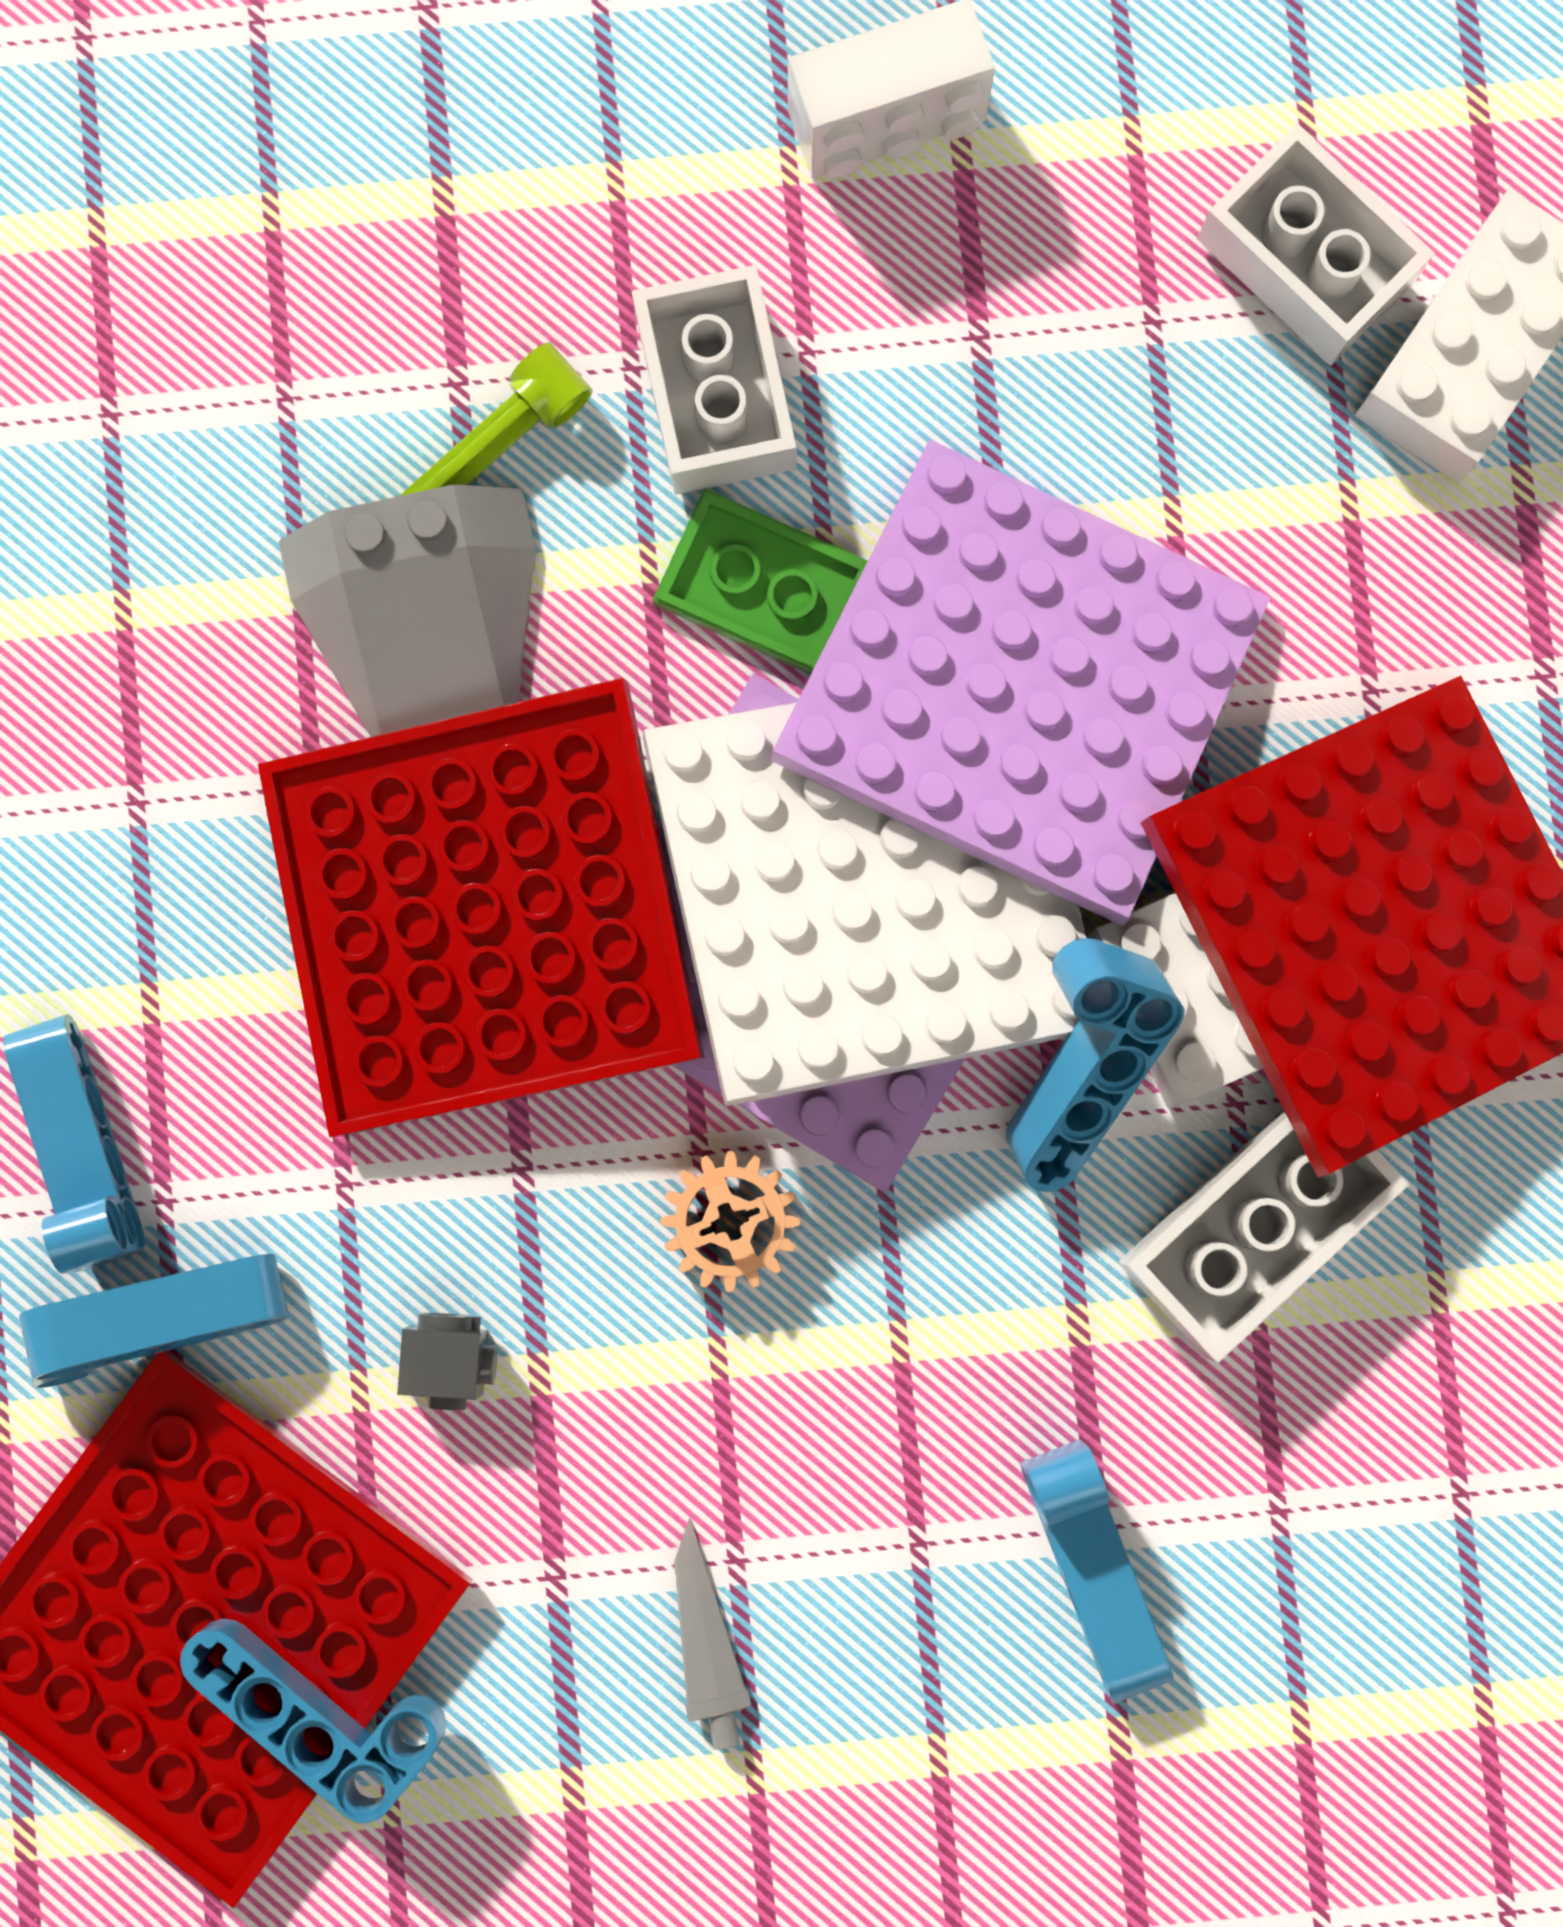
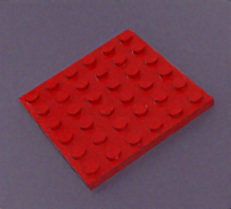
[1140,675,1563,1177]
[257,677,705,1138]
[0,1351,474,1909]

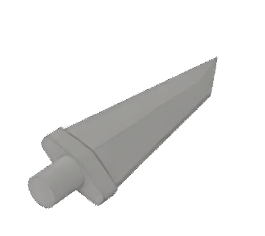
[674,1517,752,1750]

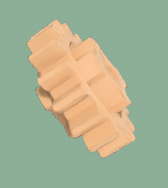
[660,1151,800,1292]

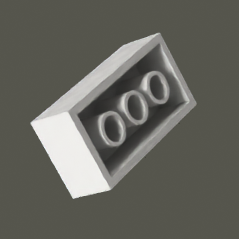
[1354,188,1563,483]
[1117,1109,1410,1363]

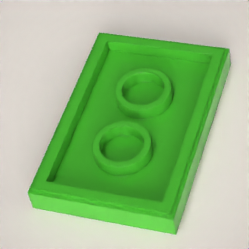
[652,488,868,675]

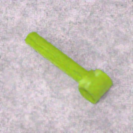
[399,342,593,496]

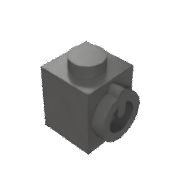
[397,1313,497,1410]

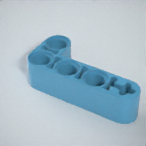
[1006,938,1184,1192]
[3,1014,145,1274]
[19,1254,290,1388]
[1020,1440,1174,1704]
[180,1619,447,1823]

